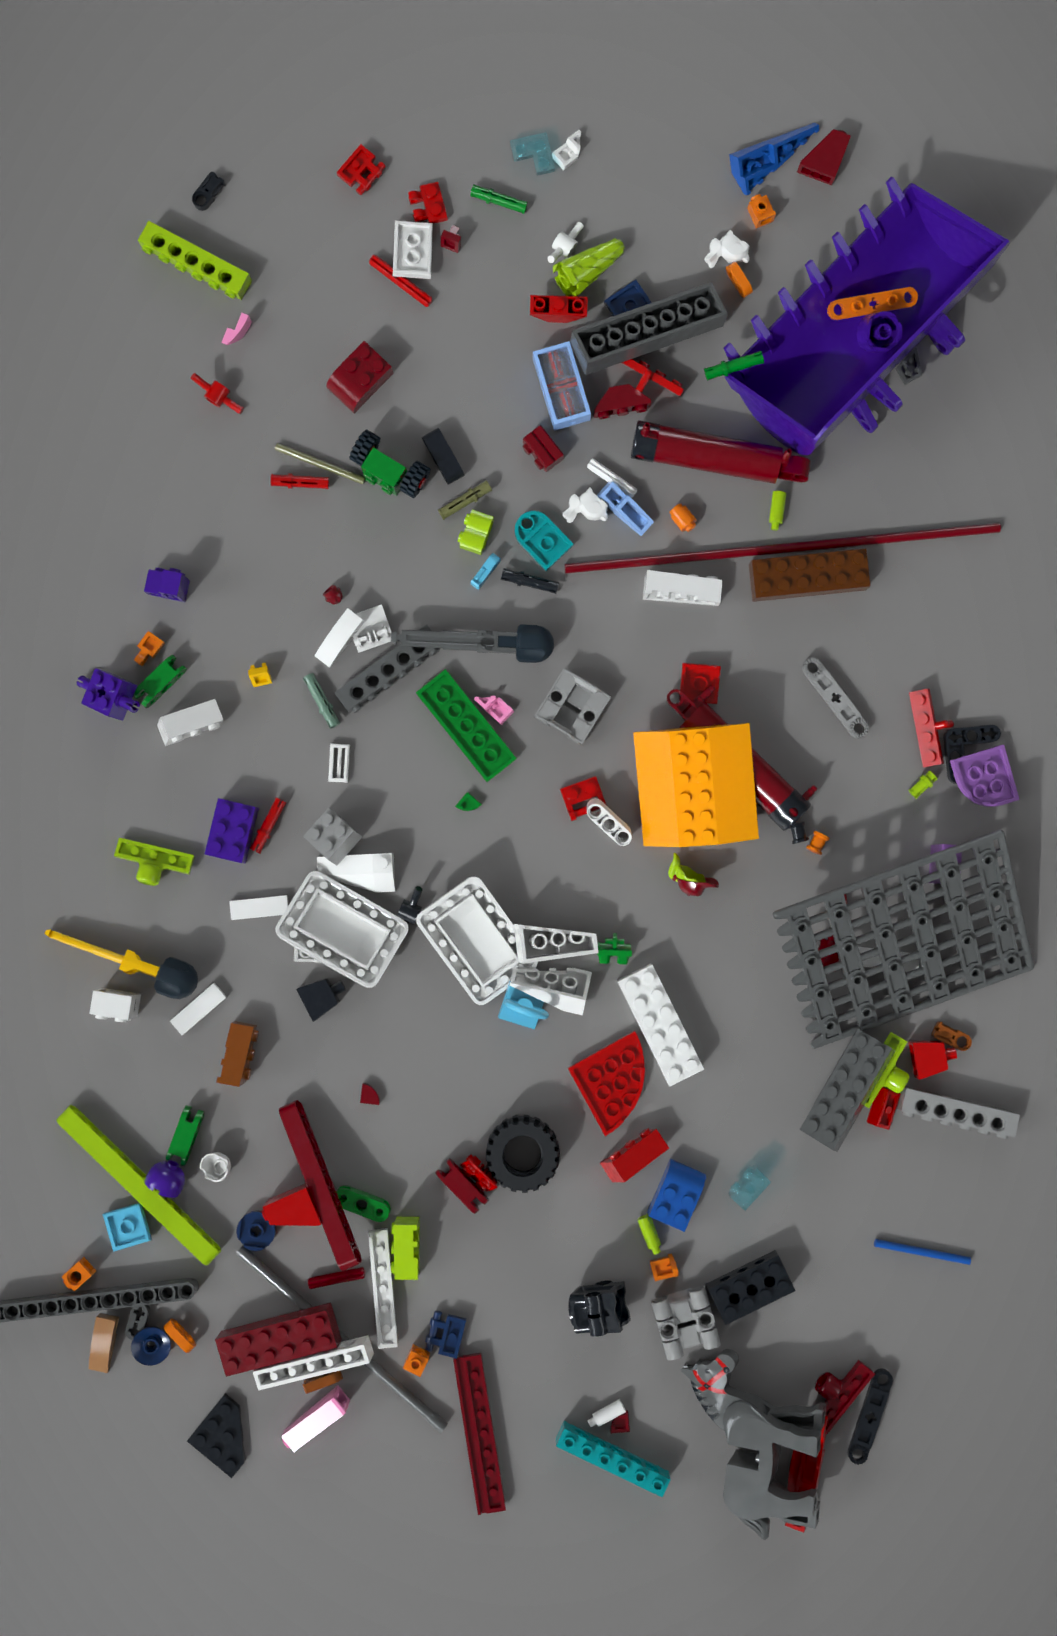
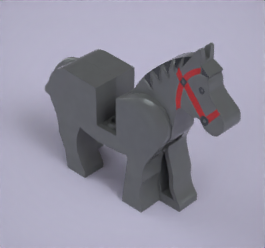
[681,1349,826,1540]

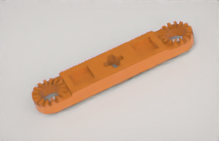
[827,287,918,320]

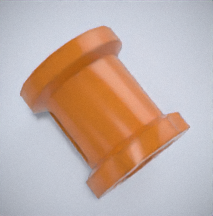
[806,831,830,855]

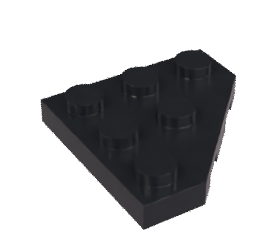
[187,1393,245,1478]

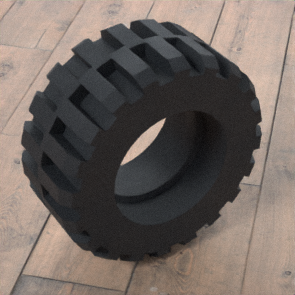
[486,1115,560,1193]

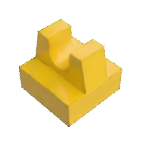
[248,663,272,687]

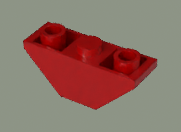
[530,295,588,323]

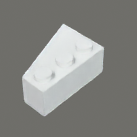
[157,699,223,746]

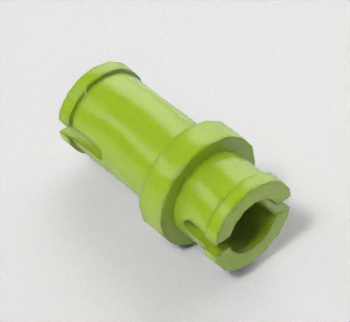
[908,771,938,799]

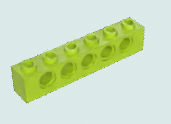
[138,220,252,300]

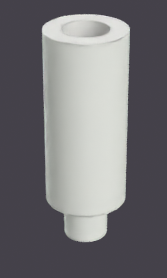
[587,1399,626,1427]

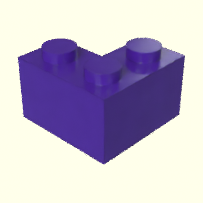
[144,568,190,602]

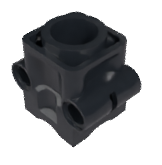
[568,1280,631,1337]

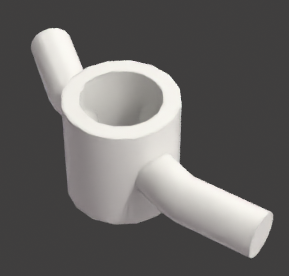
[548,222,584,263]

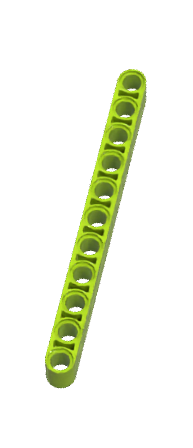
[56,1105,222,1266]

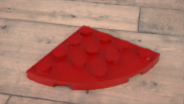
[568,1030,645,1136]

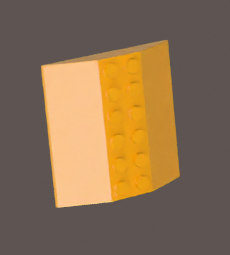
[633,723,759,847]

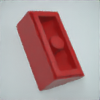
[867,1087,901,1130]

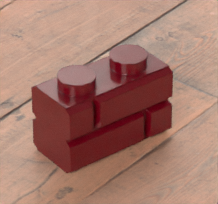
[522,425,564,472]

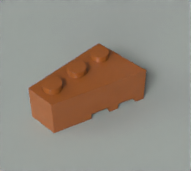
[216,1021,259,1087]

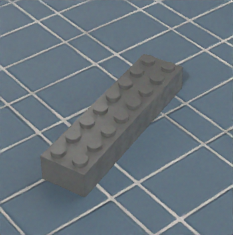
[570,282,727,375]

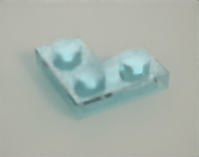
[510,132,555,176]

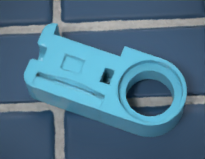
[470,553,501,590]

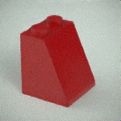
[262,1183,322,1226]

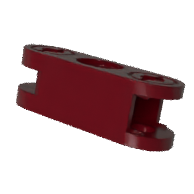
[435,1158,489,1214]

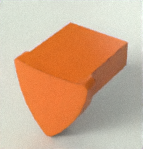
[650,1253,679,1281]

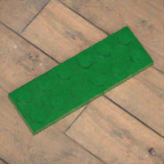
[416,669,517,783]

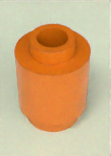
[669,503,697,532]

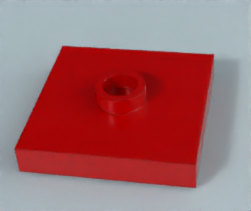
[679,663,721,704]

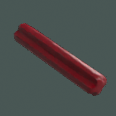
[308,1267,365,1289]

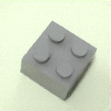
[303,808,362,865]

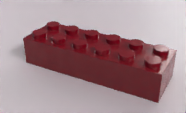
[215,1302,342,1377]

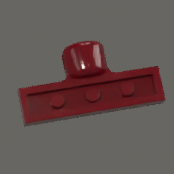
[815,1360,875,1435]

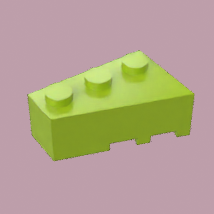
[391,1217,420,1280]

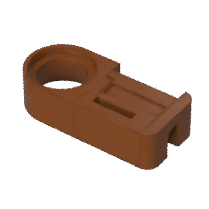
[931,1021,972,1051]
[302,1371,343,1394]

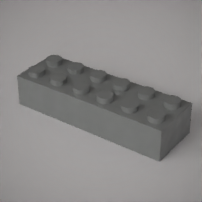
[800,1029,895,1152]

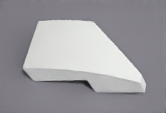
[551,130,581,170]

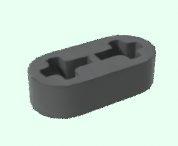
[125,1305,150,1340]

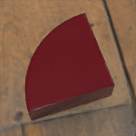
[360,1083,380,1105]
[610,1410,630,1434]

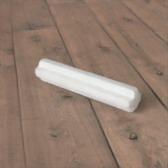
[587,459,637,498]

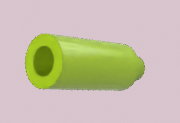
[769,491,787,531]
[637,1214,661,1255]

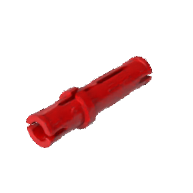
[271,473,329,489]
[249,797,286,854]

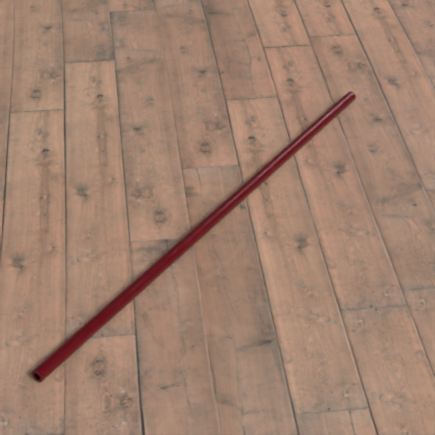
[565,523,1001,574]

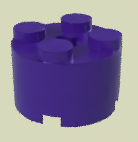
[857,311,903,353]

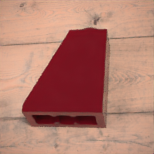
[797,129,851,186]

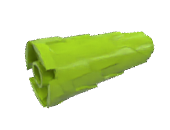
[553,238,625,296]

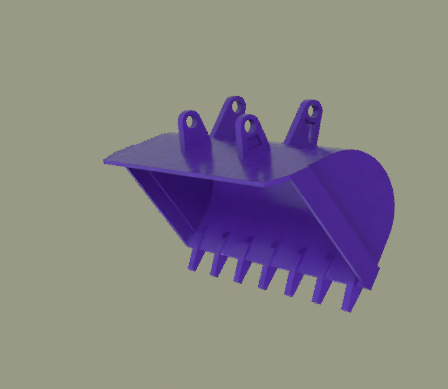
[723,177,1011,455]

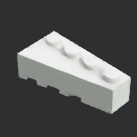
[643,570,722,606]
[514,924,599,964]

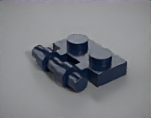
[425,1310,467,1359]

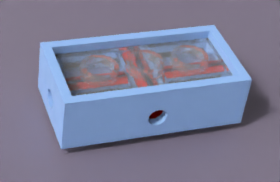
[533,341,591,431]

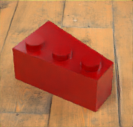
[600,1128,669,1182]

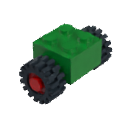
[349,429,431,498]

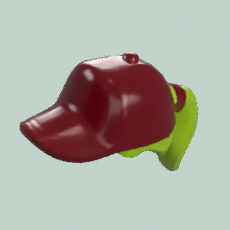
[668,853,719,896]

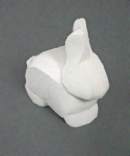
[704,230,750,268]
[563,487,608,523]

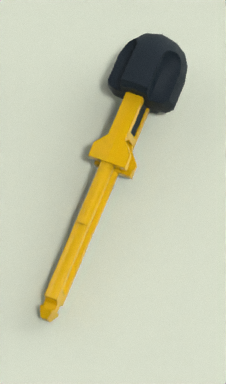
[45,929,198,999]

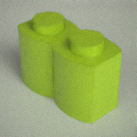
[457,509,494,555]

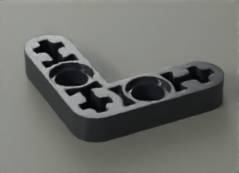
[943,725,1001,784]

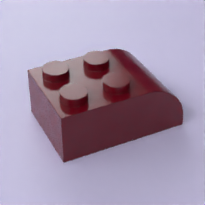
[326,341,394,414]

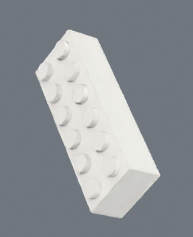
[616,963,704,1087]

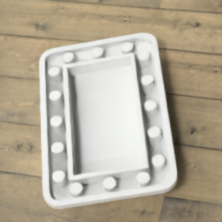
[275,871,408,988]
[416,876,538,1005]

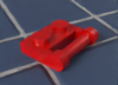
[560,776,607,821]

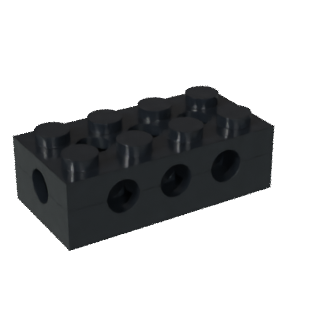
[706,1250,796,1325]

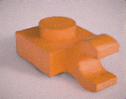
[134,631,165,666]

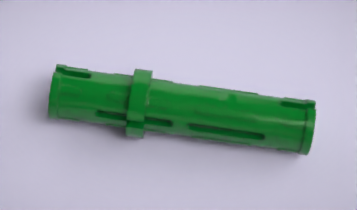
[470,184,528,214]
[704,351,764,381]

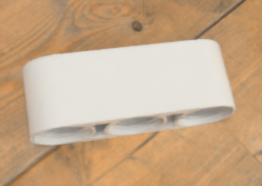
[587,798,632,846]

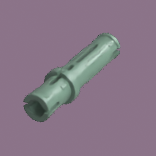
[303,673,340,729]

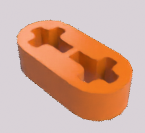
[726,262,753,298]
[164,1319,196,1353]

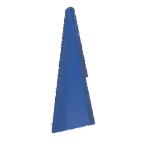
[729,123,820,195]

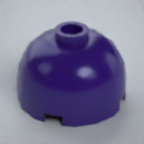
[144,1160,185,1198]

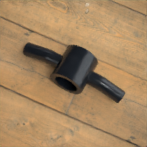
[397,886,423,924]

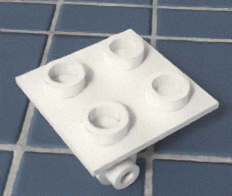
[353,604,392,653]

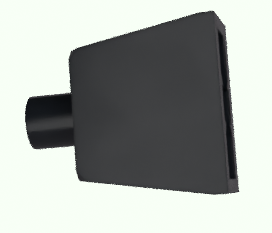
[296,978,346,1022]

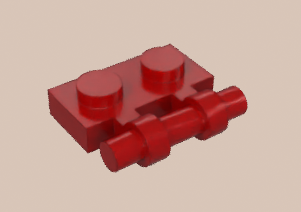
[336,144,386,195]

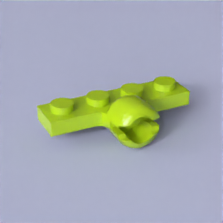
[114,838,195,886]
[864,1032,910,1108]

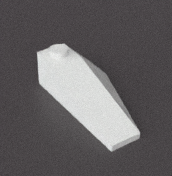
[317,853,395,892]
[510,968,592,1015]

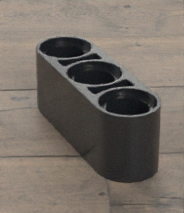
[422,428,465,485]

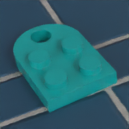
[515,511,574,571]

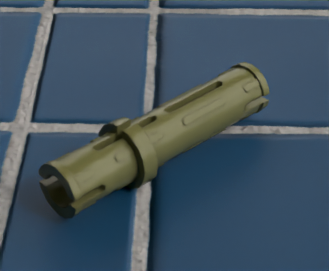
[438,480,492,520]

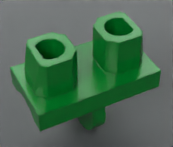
[597,933,632,965]

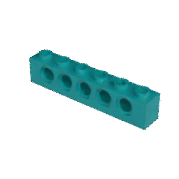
[556,1421,671,1497]

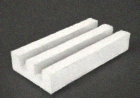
[328,743,350,783]

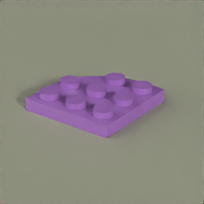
[950,744,1020,807]

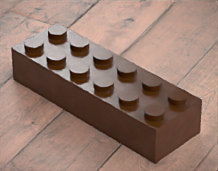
[749,548,870,602]

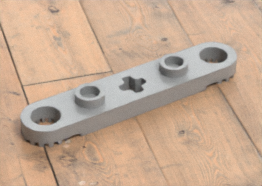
[802,658,869,739]

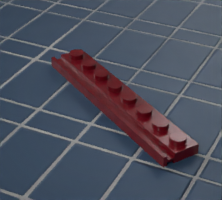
[453,1353,506,1515]

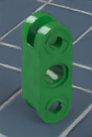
[133,655,187,708]
[166,1105,205,1166]
[336,1185,391,1222]

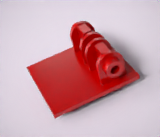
[460,1154,498,1192]

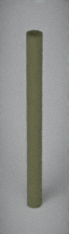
[275,443,366,484]

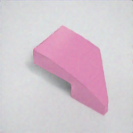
[222,313,252,345]
[474,696,514,725]

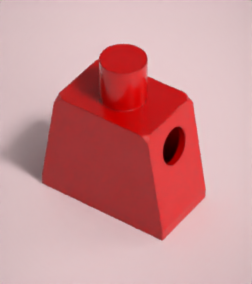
[908,1041,957,1080]

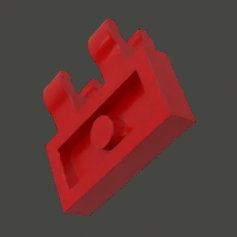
[408,182,448,224]

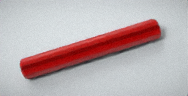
[369,255,433,307]

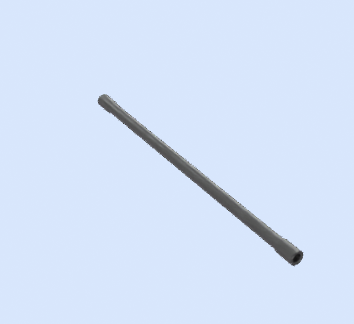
[236,1245,448,1433]

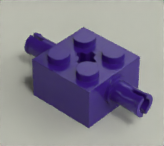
[76,668,140,721]

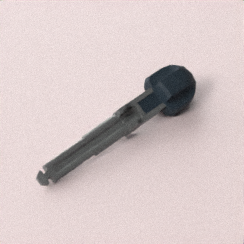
[391,624,554,663]

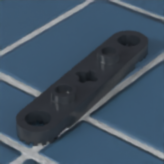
[847,1368,893,1465]

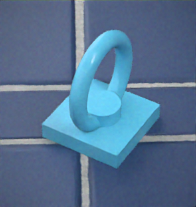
[498,981,549,1029]

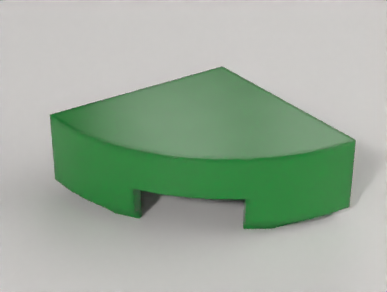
[455,792,482,811]

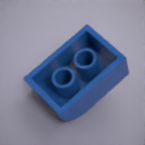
[647,1159,706,1232]

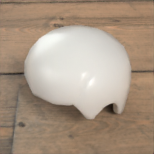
[200,1152,231,1182]

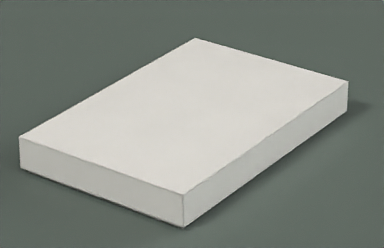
[393,220,433,279]

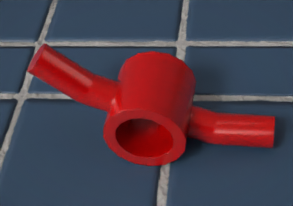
[191,373,244,414]

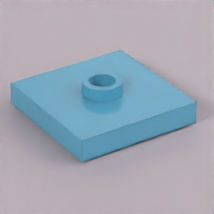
[103,1203,152,1252]

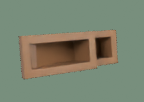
[89,1313,119,1373]

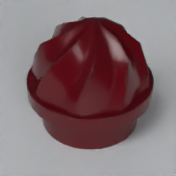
[323,585,343,605]

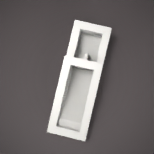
[315,608,364,668]

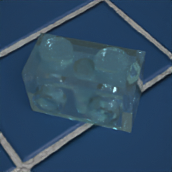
[728,1165,771,1211]

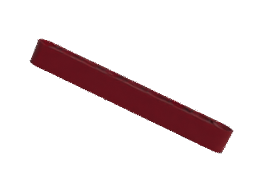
[279,1100,362,1271]

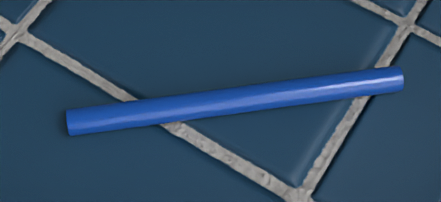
[874,1239,971,1265]

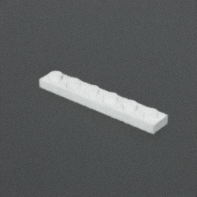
[368,1228,398,1349]

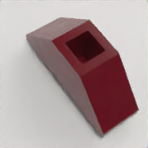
[594,384,651,419]

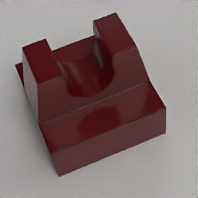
[441,225,461,253]

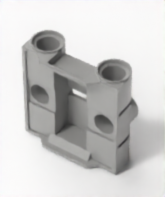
[534,668,611,746]
[651,1285,721,1360]

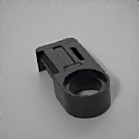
[192,172,225,211]

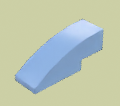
[597,482,654,536]

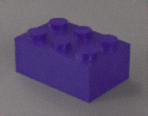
[204,798,259,864]

